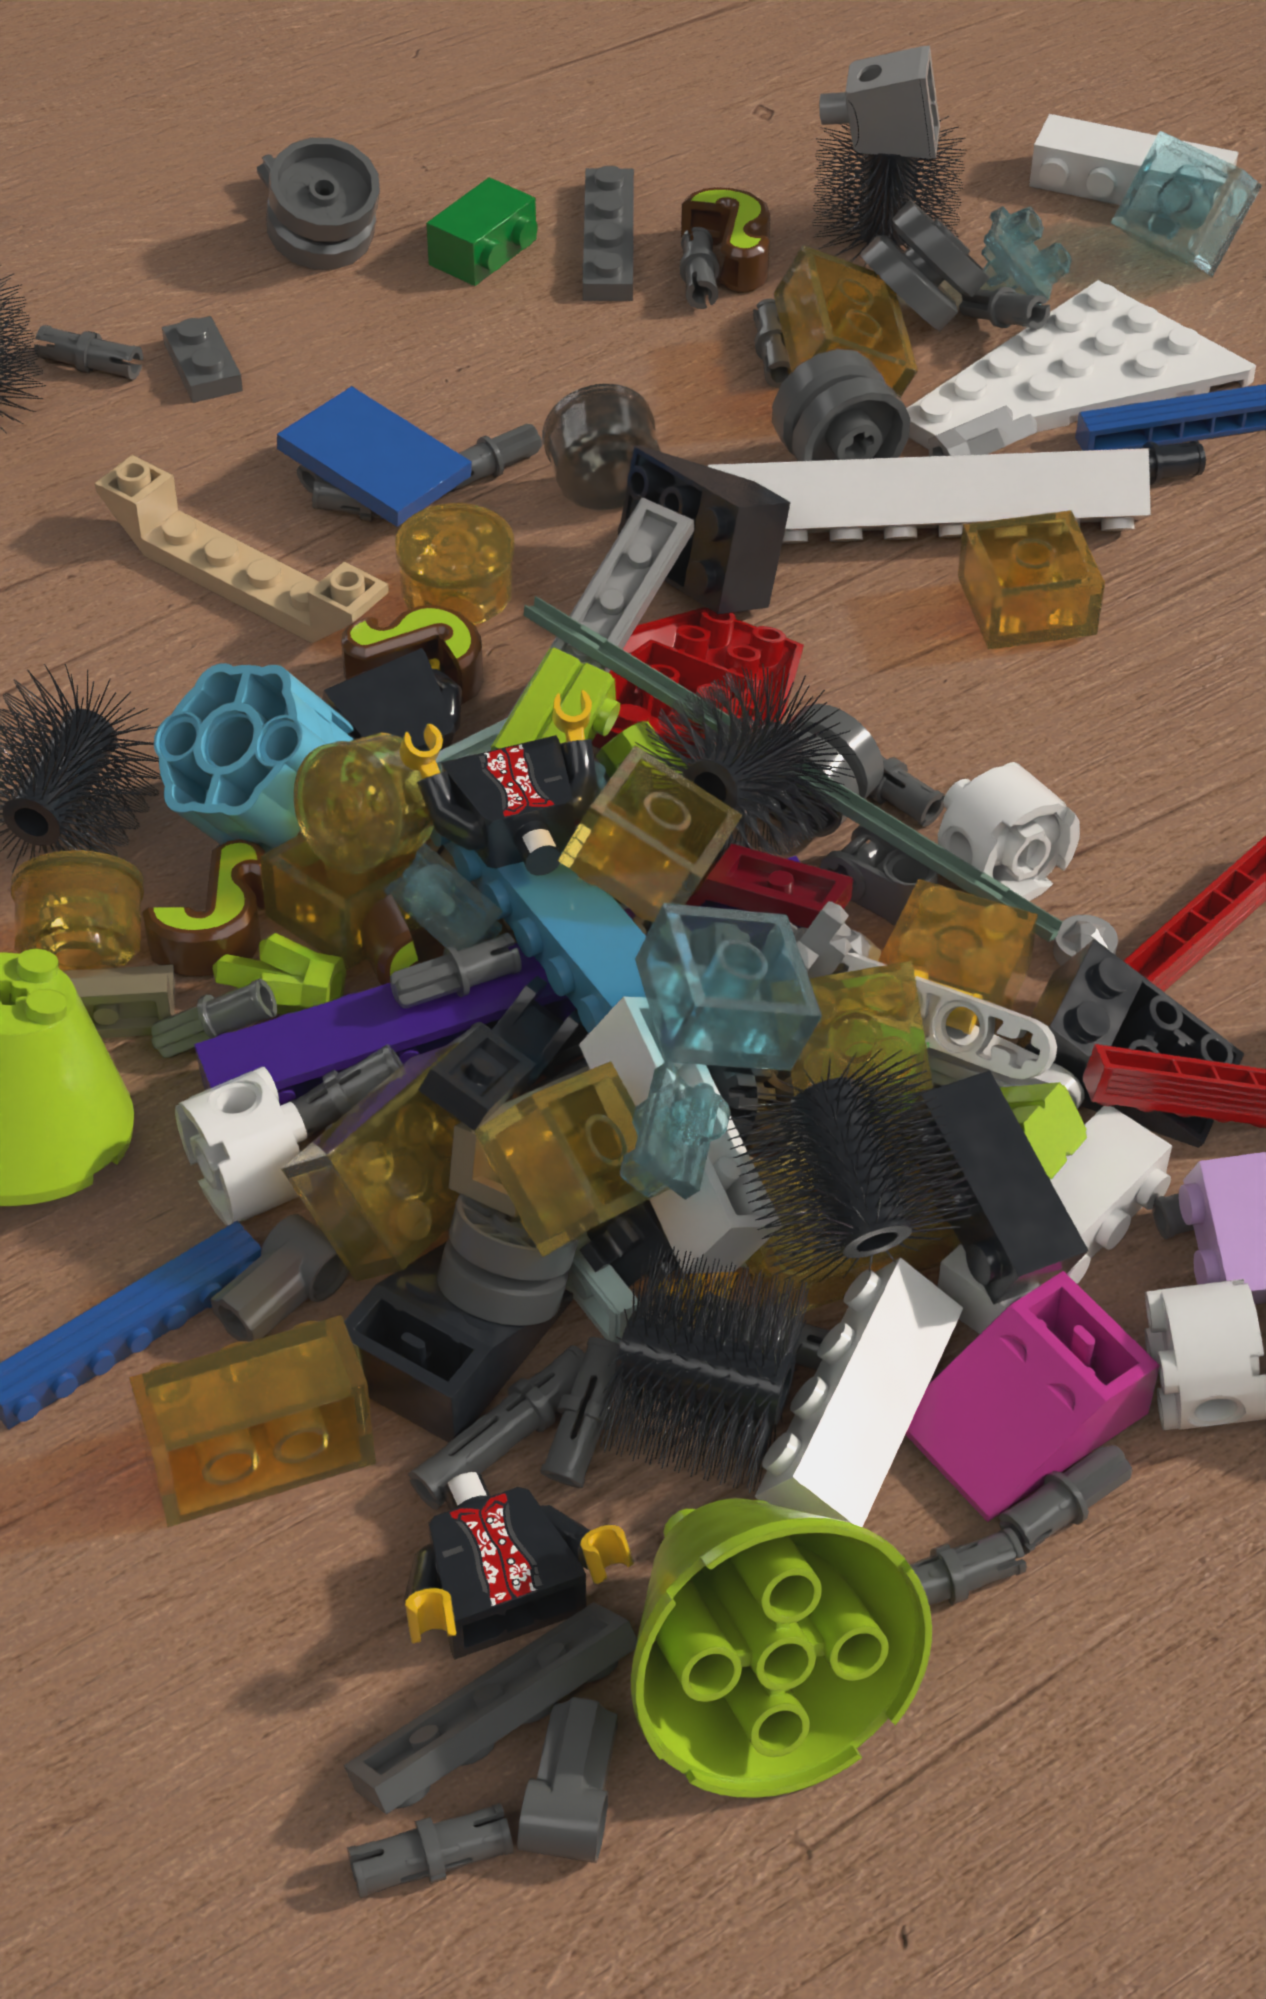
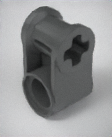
[820,825,938,929]

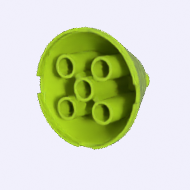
[0,949,134,1206]
[631,1498,932,1798]

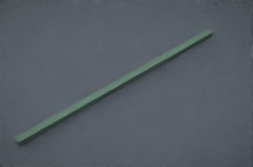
[523,596,1062,942]

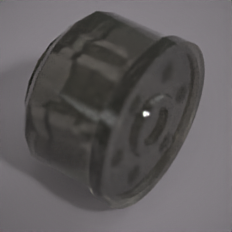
[542,383,662,511]

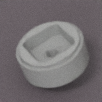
[1053,915,1118,966]

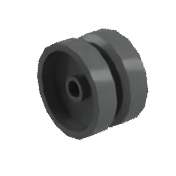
[266,137,380,270]
[860,200,990,332]
[772,349,911,461]

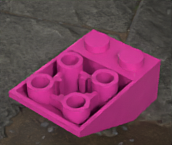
[905,1271,1160,1522]

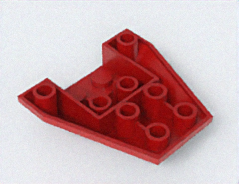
[592,607,804,765]

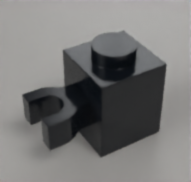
[579,1177,681,1288]

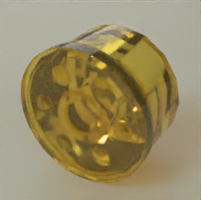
[395,503,515,625]
[294,732,434,874]
[11,850,144,971]

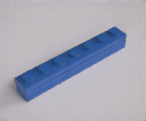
[1075,384,1266,451]
[0,1221,262,1430]

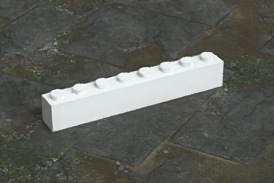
[708,448,1151,544]

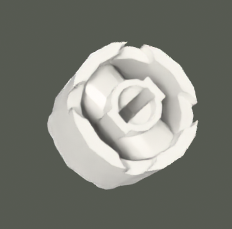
[938,762,1080,901]
[175,1067,318,1225]
[1145,1279,1266,1430]

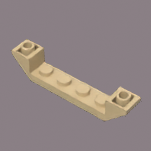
[95,455,389,643]

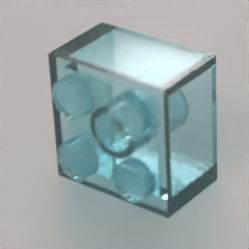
[1111,131,1262,277]
[635,903,822,1071]

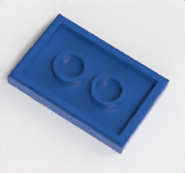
[277,386,472,527]

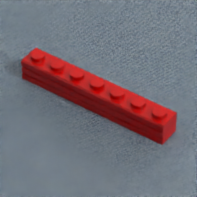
[1123,835,1266,992]
[1083,1044,1266,1128]

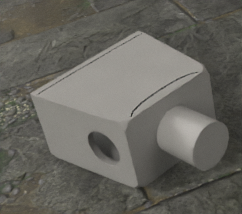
[819,46,940,158]

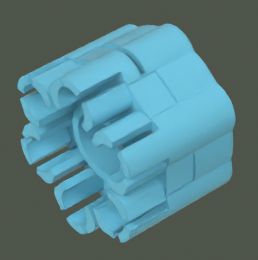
[154,663,366,864]

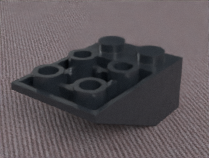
[618,445,791,614]
[1016,939,1244,1148]
[334,1241,573,1443]

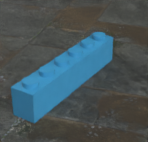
[424,811,684,1033]

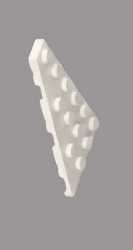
[906,280,1256,449]

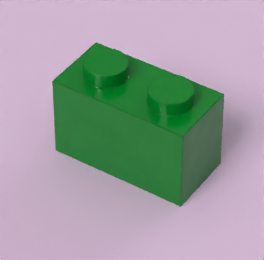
[426,177,538,286]

